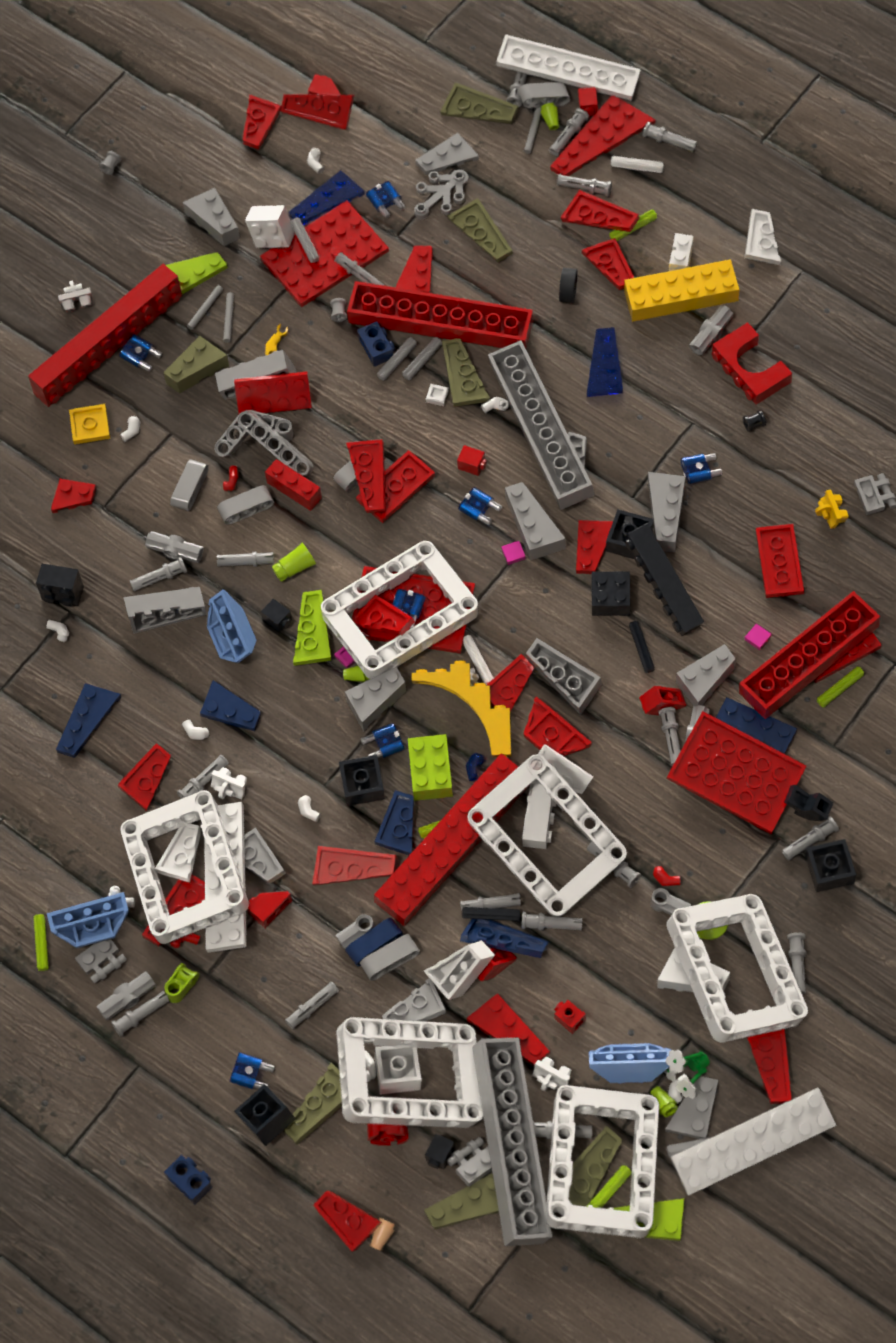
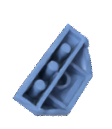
[207,590,256,663]
[47,892,129,948]
[589,1043,671,1083]

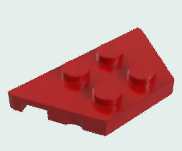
[523,696,592,756]

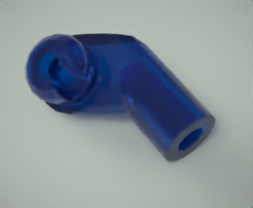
[466,753,484,781]

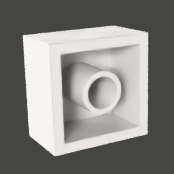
[245,206,295,248]
[375,1045,421,1094]

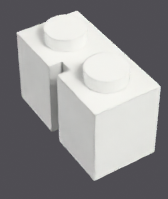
[669,233,693,271]

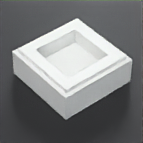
[426,384,449,406]

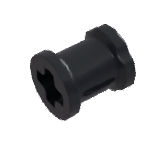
[742,410,766,432]

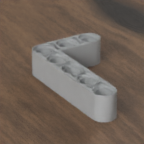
[214,411,313,476]

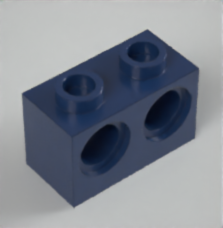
[357,321,395,367]
[164,1155,212,1205]

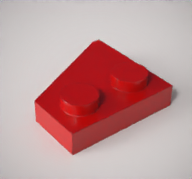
[51,479,96,513]

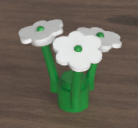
[664,1050,709,1099]

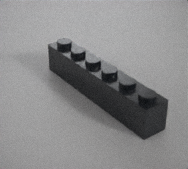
[625,523,704,636]

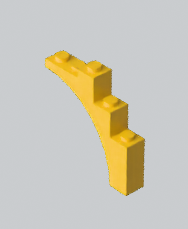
[412,661,511,758]

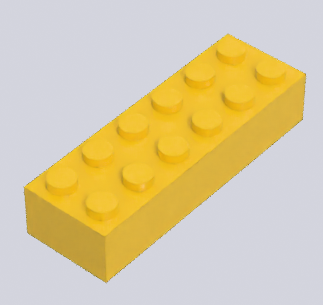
[624,259,739,322]

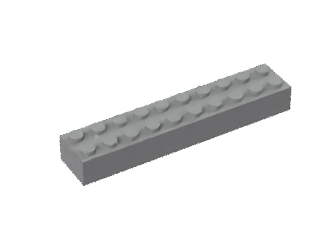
[488,341,595,510]
[472,1038,552,1246]

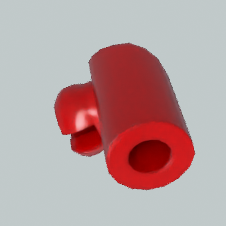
[653,866,680,886]
[170,933,200,948]

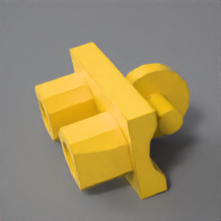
[815,490,849,529]

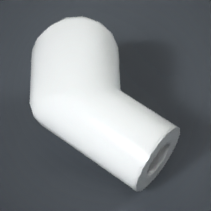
[46,620,69,642]
[298,795,321,822]

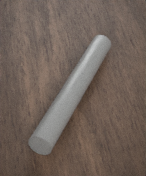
[524,107,541,154]
[187,285,223,330]
[223,292,234,343]

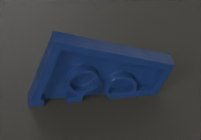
[200,680,261,732]
[374,790,414,855]

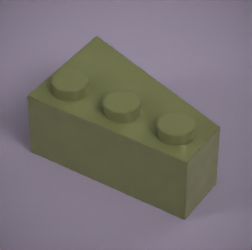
[163,336,229,393]

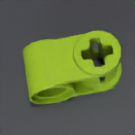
[165,963,200,1003]

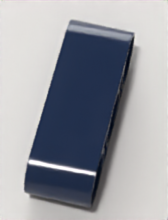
[345,918,404,967]

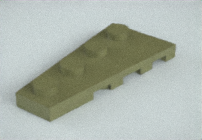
[440,83,519,124]
[447,198,513,262]
[442,338,490,407]
[283,1063,342,1145]
[560,1126,622,1207]
[424,1173,499,1230]

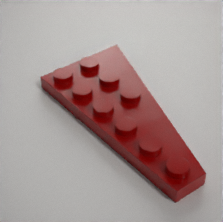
[550,95,655,176]

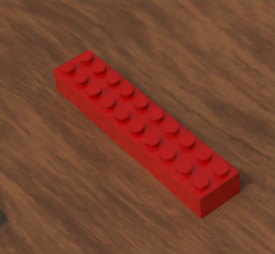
[28,263,182,407]
[347,281,533,349]
[374,753,530,926]

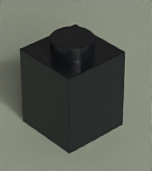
[261,598,292,633]
[425,1134,455,1169]

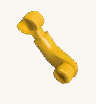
[265,324,288,356]

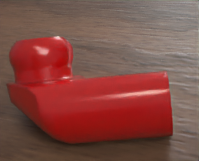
[223,465,238,492]

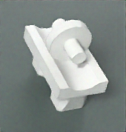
[58,280,92,312]
[211,767,247,800]
[532,1057,571,1091]

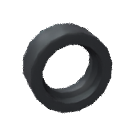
[559,268,578,303]

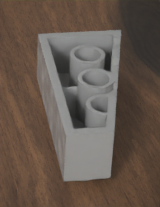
[215,350,296,400]
[648,472,685,553]
[505,482,566,560]
[124,587,207,634]
[526,638,602,715]

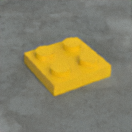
[69,404,110,445]

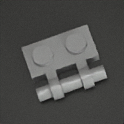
[854,473,896,515]
[75,939,127,984]
[447,1137,492,1187]

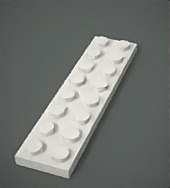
[496,35,640,100]
[204,802,247,953]
[670,1088,836,1195]

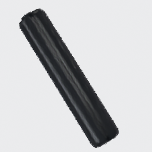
[629,621,655,673]
[462,907,520,921]

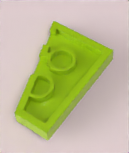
[166,252,227,294]

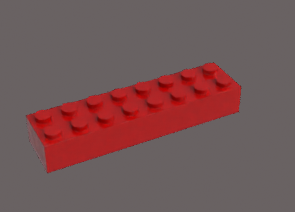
[739,591,880,719]

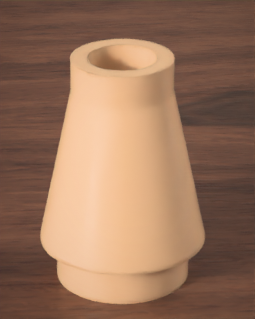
[370,1218,395,1251]

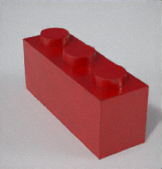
[265,459,322,511]

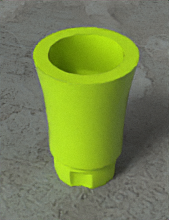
[272,543,316,582]

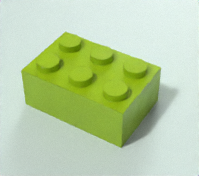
[408,734,453,801]

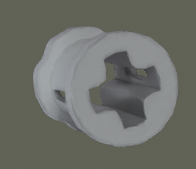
[99,151,121,175]
[330,298,347,322]

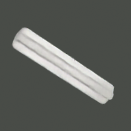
[611,156,664,173]
[463,635,494,685]

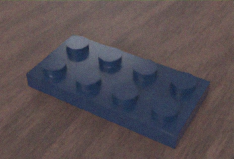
[716,697,797,754]

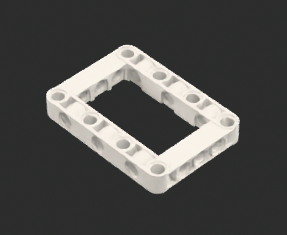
[321,541,478,679]
[468,754,627,917]
[121,790,249,944]
[666,894,808,1043]
[336,1017,483,1128]
[546,1085,659,1238]

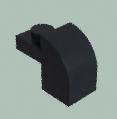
[784,785,834,821]

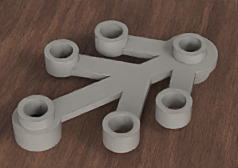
[414,170,468,220]

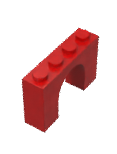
[711,322,792,405]

